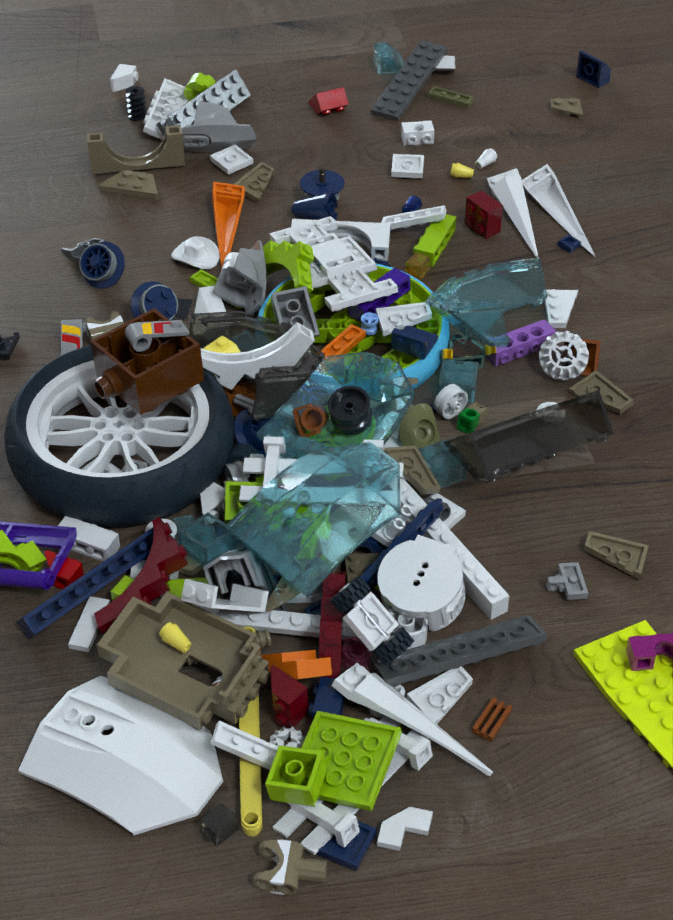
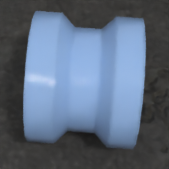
[361,312,379,335]

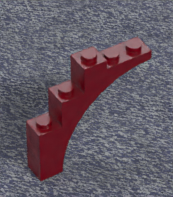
[94,517,188,635]
[318,571,346,685]

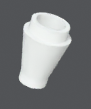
[475,148,497,169]

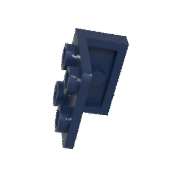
[391,326,438,359]

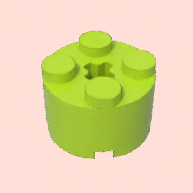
[183,73,216,101]

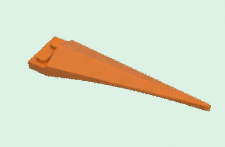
[211,182,245,270]

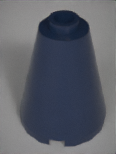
[291,192,338,221]

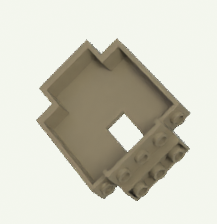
[97,592,270,730]

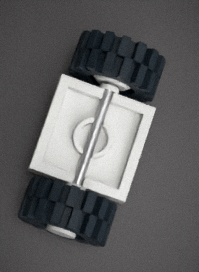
[330,575,414,666]

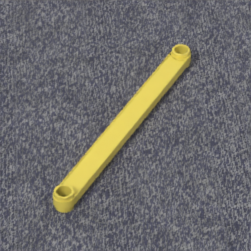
[239,627,262,837]

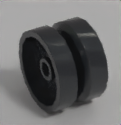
[328,386,373,436]

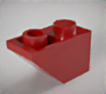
[45,550,84,590]

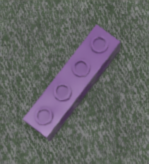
[484,319,557,367]

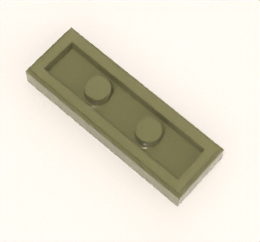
[427,86,474,109]

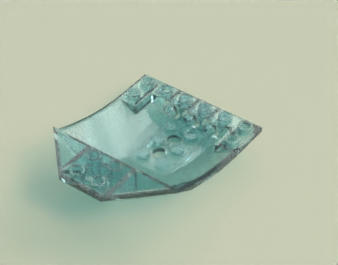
[256,352,415,477]
[225,442,401,598]

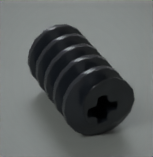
[125,86,147,121]

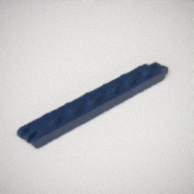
[348,498,443,611]

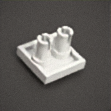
[367,505,412,548]

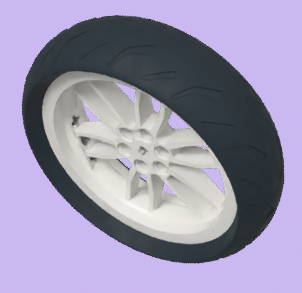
[4,345,234,528]

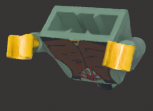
[442,334,497,372]

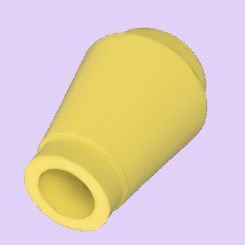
[450,163,474,178]
[159,622,192,653]

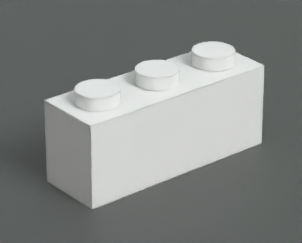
[58,516,120,562]

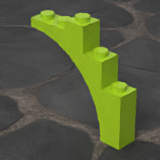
[263,240,314,294]

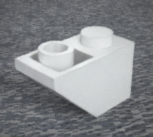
[200,482,224,528]

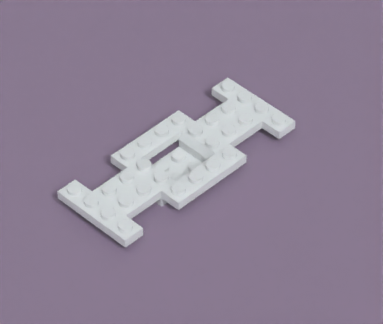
[269,216,398,311]

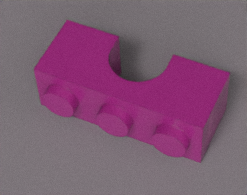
[626,633,673,671]

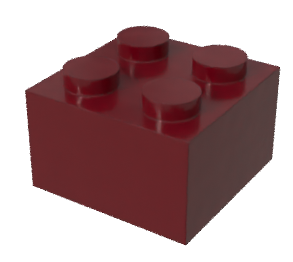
[465,190,503,239]

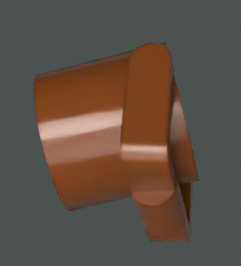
[292,403,329,438]

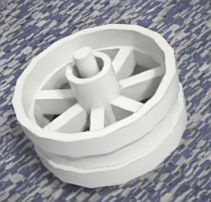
[434,384,468,419]

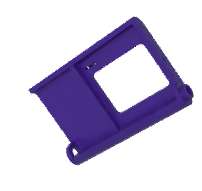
[0,521,77,590]

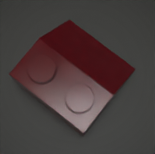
[270,665,308,729]

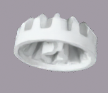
[539,331,589,381]

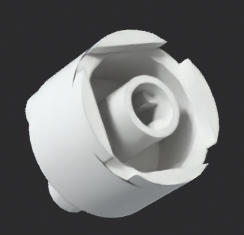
[389,608,428,649]

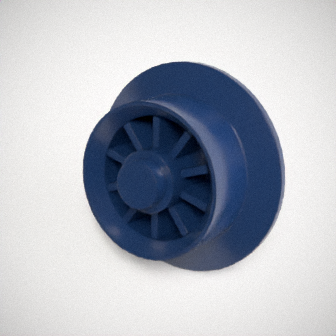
[234,409,282,457]

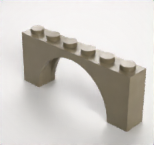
[87,125,185,174]

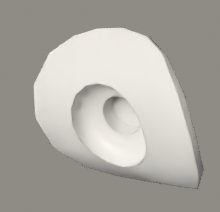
[171,236,220,269]

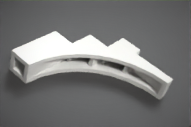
[201,322,315,390]

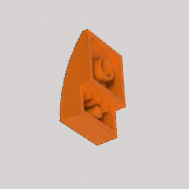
[261,650,332,679]

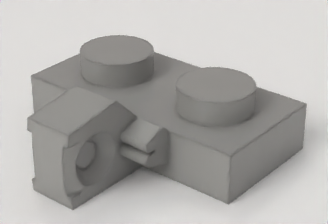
[546,562,589,600]

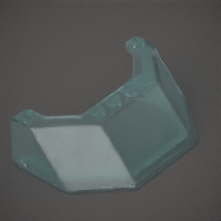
[425,258,548,348]

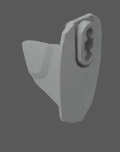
[182,101,256,152]
[213,240,266,316]
[203,549,269,599]

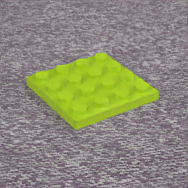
[301,711,402,811]

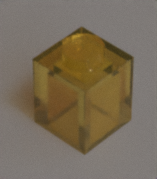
[405,252,430,281]

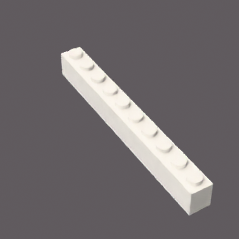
[378,478,509,620]

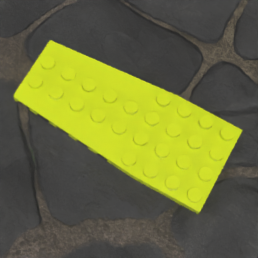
[573,620,673,769]

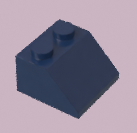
[576,51,611,88]

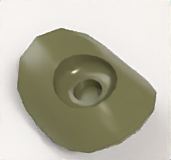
[399,403,442,460]

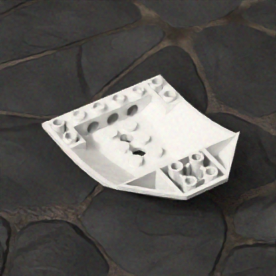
[18,676,223,836]

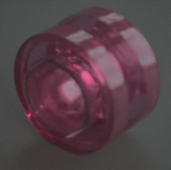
[341,638,372,670]

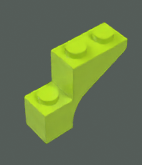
[0,530,46,572]

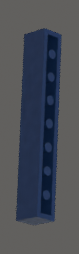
[16,528,154,639]

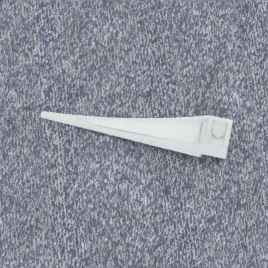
[522,164,595,257]
[487,168,539,259]
[331,663,493,776]

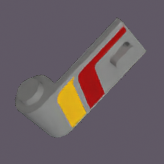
[61,319,87,355]
[125,320,189,352]

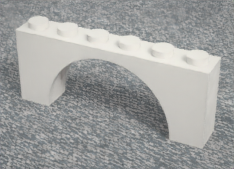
[289,219,391,261]

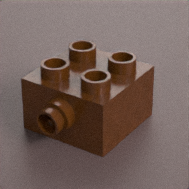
[90,308,204,415]

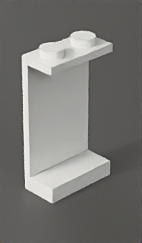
[181,579,269,612]

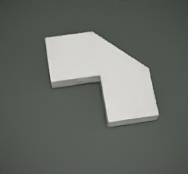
[377,807,433,851]

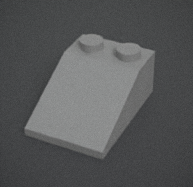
[271,286,320,337]

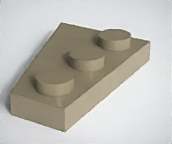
[584,531,649,580]

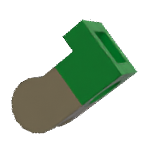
[456,402,490,436]

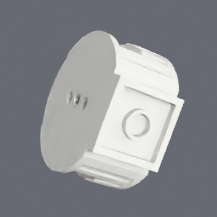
[378,535,465,632]

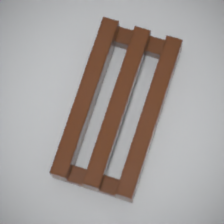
[472,697,513,742]

